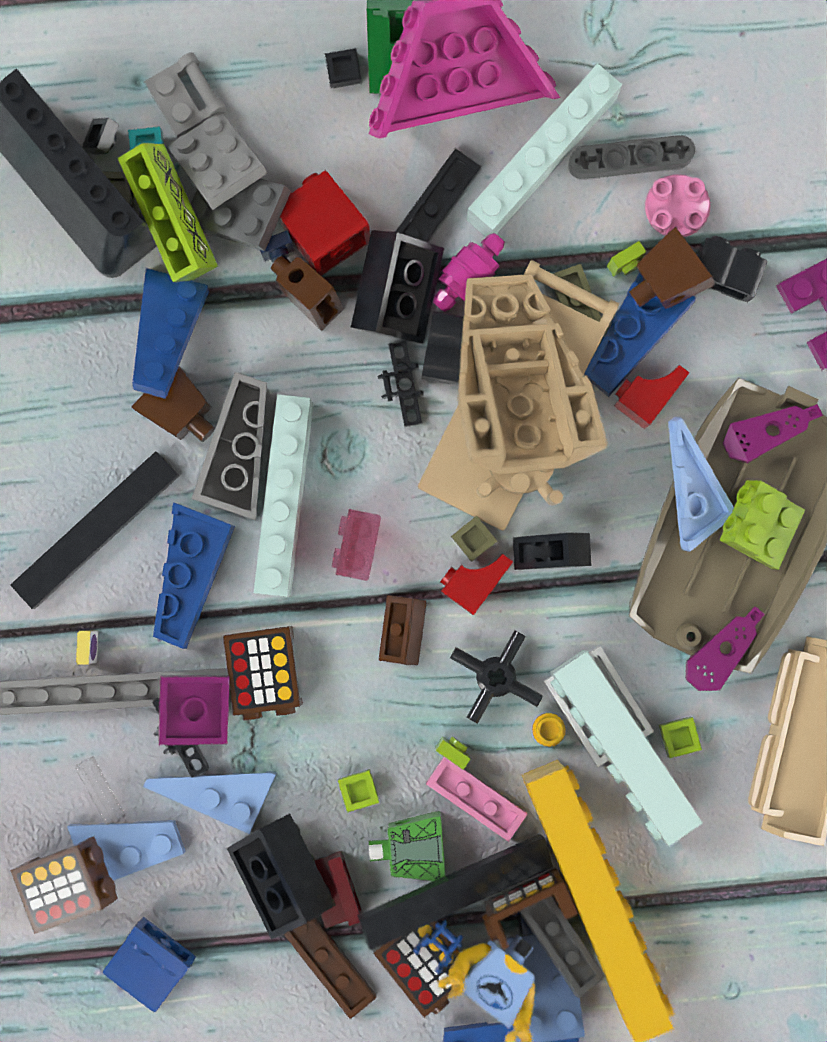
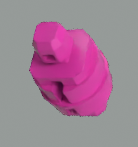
[433,233,505,312]

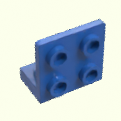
[103,916,196,1012]

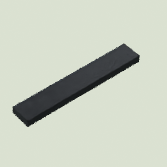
[10,451,180,609]
[357,834,553,950]

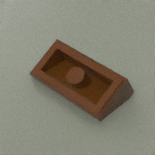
[378,595,427,665]

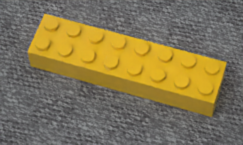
[521,760,675,1042]

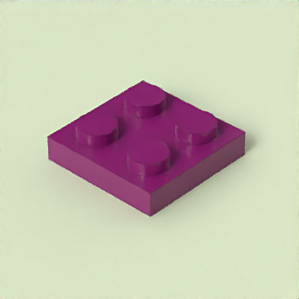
[158,675,229,745]

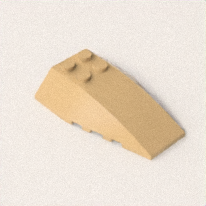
[458,274,607,474]

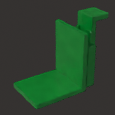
[366,0,414,94]

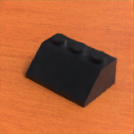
[351,230,444,344]
[227,813,336,940]

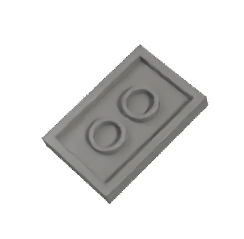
[167,111,267,210]

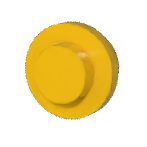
[532,713,566,747]

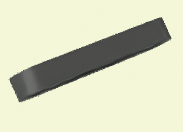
[568,135,695,180]

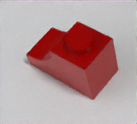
[614,365,690,429]
[440,554,513,615]

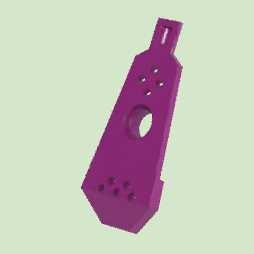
[723,404,823,463]
[685,606,765,691]

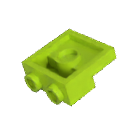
[720,480,805,570]

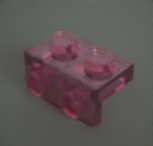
[332,509,381,581]

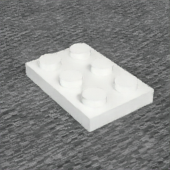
[544,646,654,767]

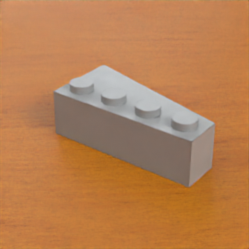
[192,372,267,520]

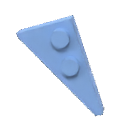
[668,417,734,552]
[143,771,277,834]

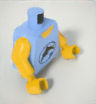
[438,934,535,1042]

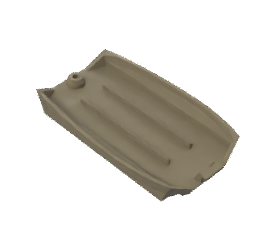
[629,378,827,674]

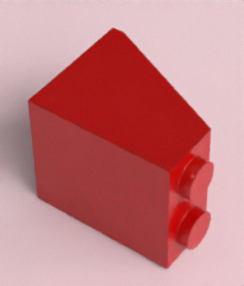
[278,170,370,276]

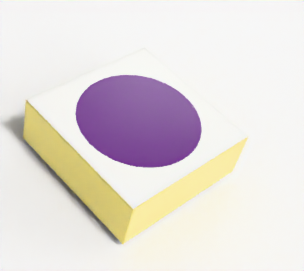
[76,630,99,665]

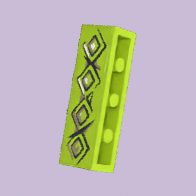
[118,143,218,282]

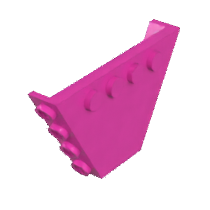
[369,0,561,139]

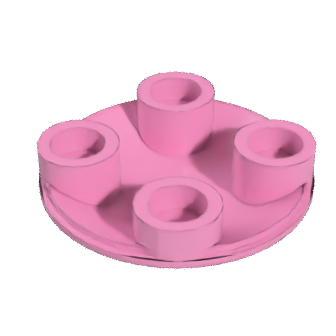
[645,174,711,237]

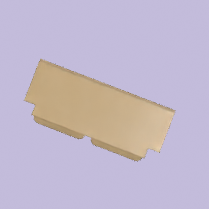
[748,636,827,846]

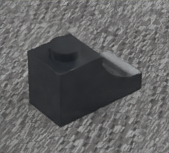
[513,533,592,570]

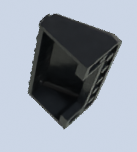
[0,68,157,278]

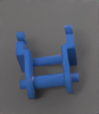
[413,921,463,974]

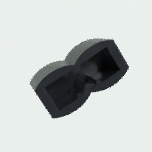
[697,236,768,302]
[421,311,464,386]

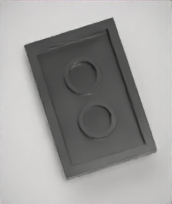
[191,179,291,251]

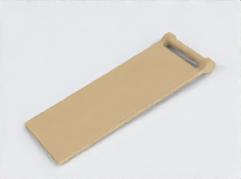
[418,260,620,531]

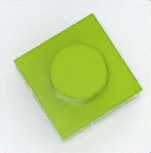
[607,241,646,277]
[659,716,702,758]
[435,736,471,770]
[338,769,380,813]

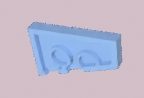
[67,820,186,881]

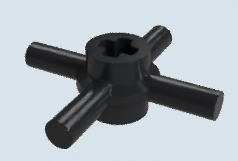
[450,630,543,724]

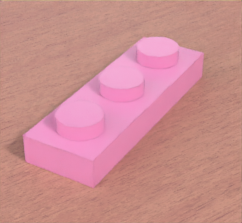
[426,757,527,842]

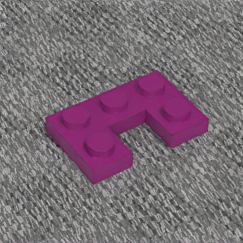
[776,259,827,371]

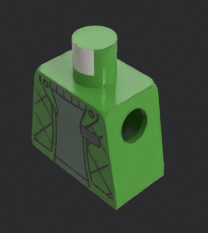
[369,811,445,881]

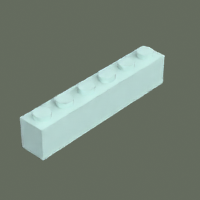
[466,63,622,237]
[254,394,313,597]
[550,650,702,846]

